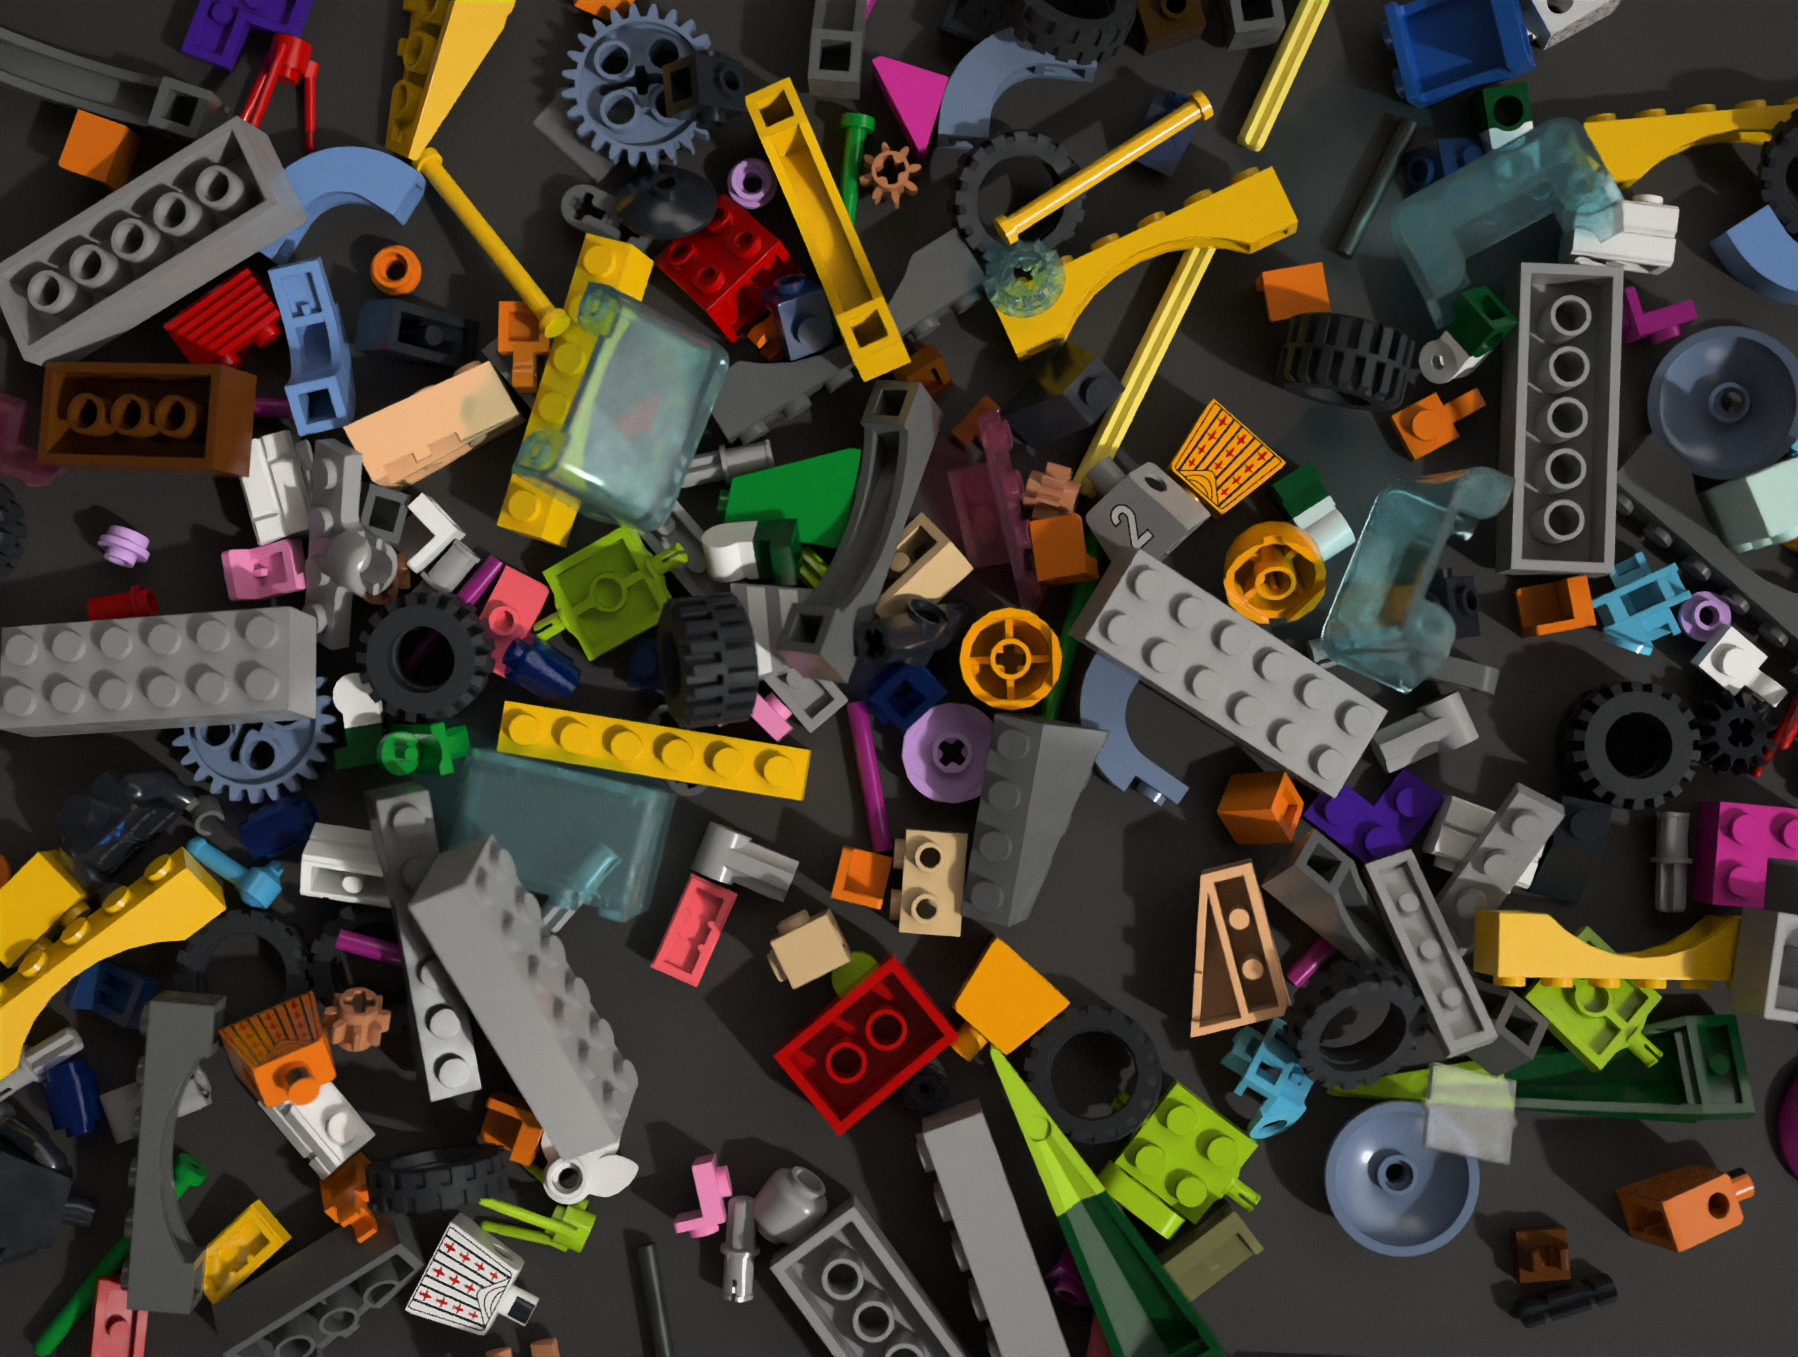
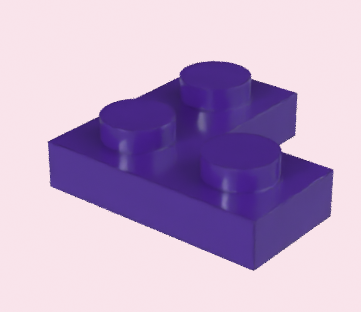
[181,0,314,74]
[1301,767,1445,865]

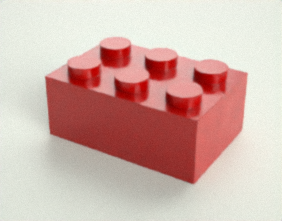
[773,950,959,1136]

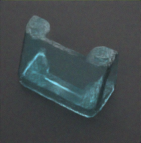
[511,281,730,532]
[1320,466,1516,694]

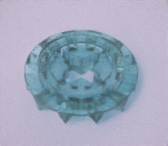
[983,238,1065,318]

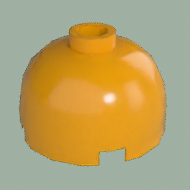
[1223,521,1326,624]
[959,607,1062,711]

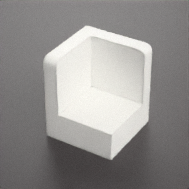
[391,493,466,574]

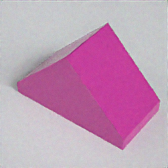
[872,56,949,162]

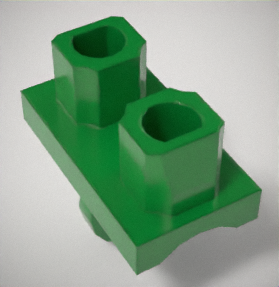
[376,720,471,776]

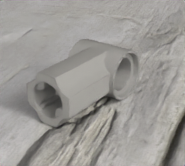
[1370,690,1479,773]
[691,821,800,902]
[99,1064,212,1144]

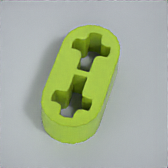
[1096,1160,1186,1240]

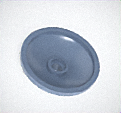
[1647,326,1798,480]
[1323,1100,1480,1257]

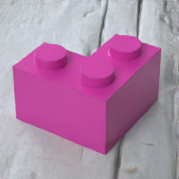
[1691,801,1798,909]

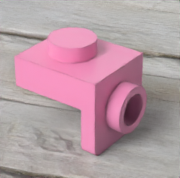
[221,539,307,601]
[718,692,793,742]
[673,1153,733,1238]

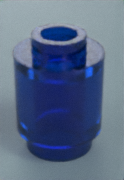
[502,634,581,704]
[238,792,320,859]
[42,1058,106,1138]

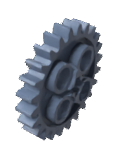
[561,3,711,170]
[172,663,340,803]

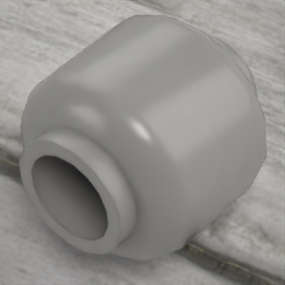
[752,1166,828,1244]

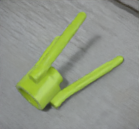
[478,1162,597,1253]

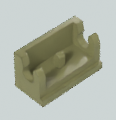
[1156,1201,1264,1302]

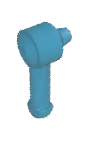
[186,836,284,910]

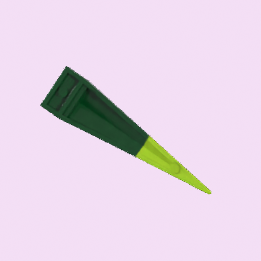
[1326,1014,1756,1124]
[990,1044,1228,1357]

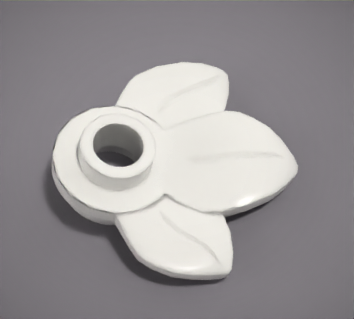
[541,1131,639,1204]

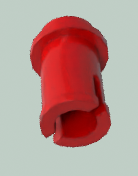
[86,585,158,621]

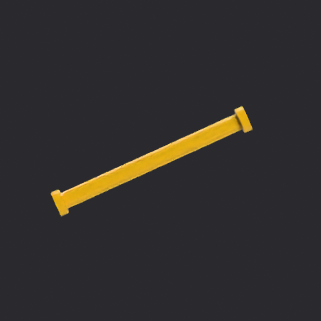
[993,89,1214,246]
[411,147,570,338]

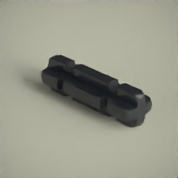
[1515,1273,1618,1328]

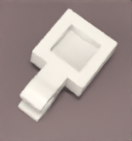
[1690,623,1788,708]

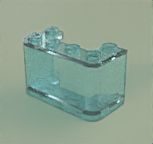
[1388,117,1624,330]
[442,746,677,922]

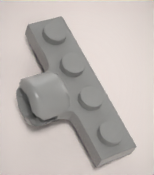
[302,438,398,650]

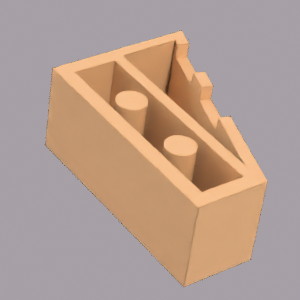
[343,361,526,492]
[1190,858,1291,1038]

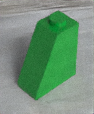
[716,448,862,552]

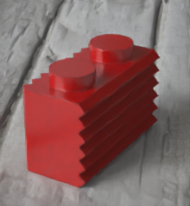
[163,265,284,370]

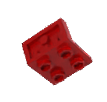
[654,194,804,344]

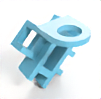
[1592,551,1692,656]
[1220,1017,1314,1139]

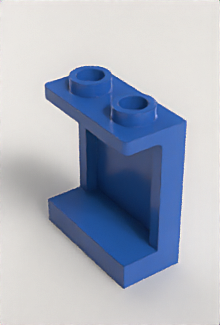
[1380,0,1537,109]

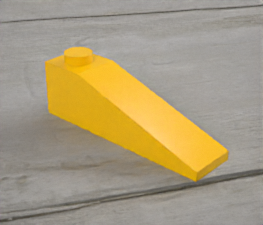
[385,0,516,161]

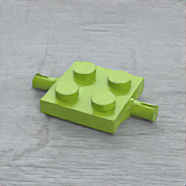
[533,523,688,661]
[1520,925,1663,1072]
[1110,1079,1261,1225]

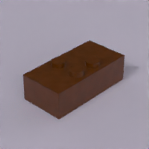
[37,361,257,477]

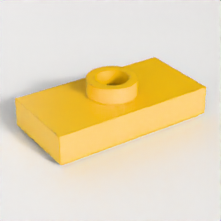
[203,1199,292,1305]

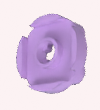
[902,703,993,803]

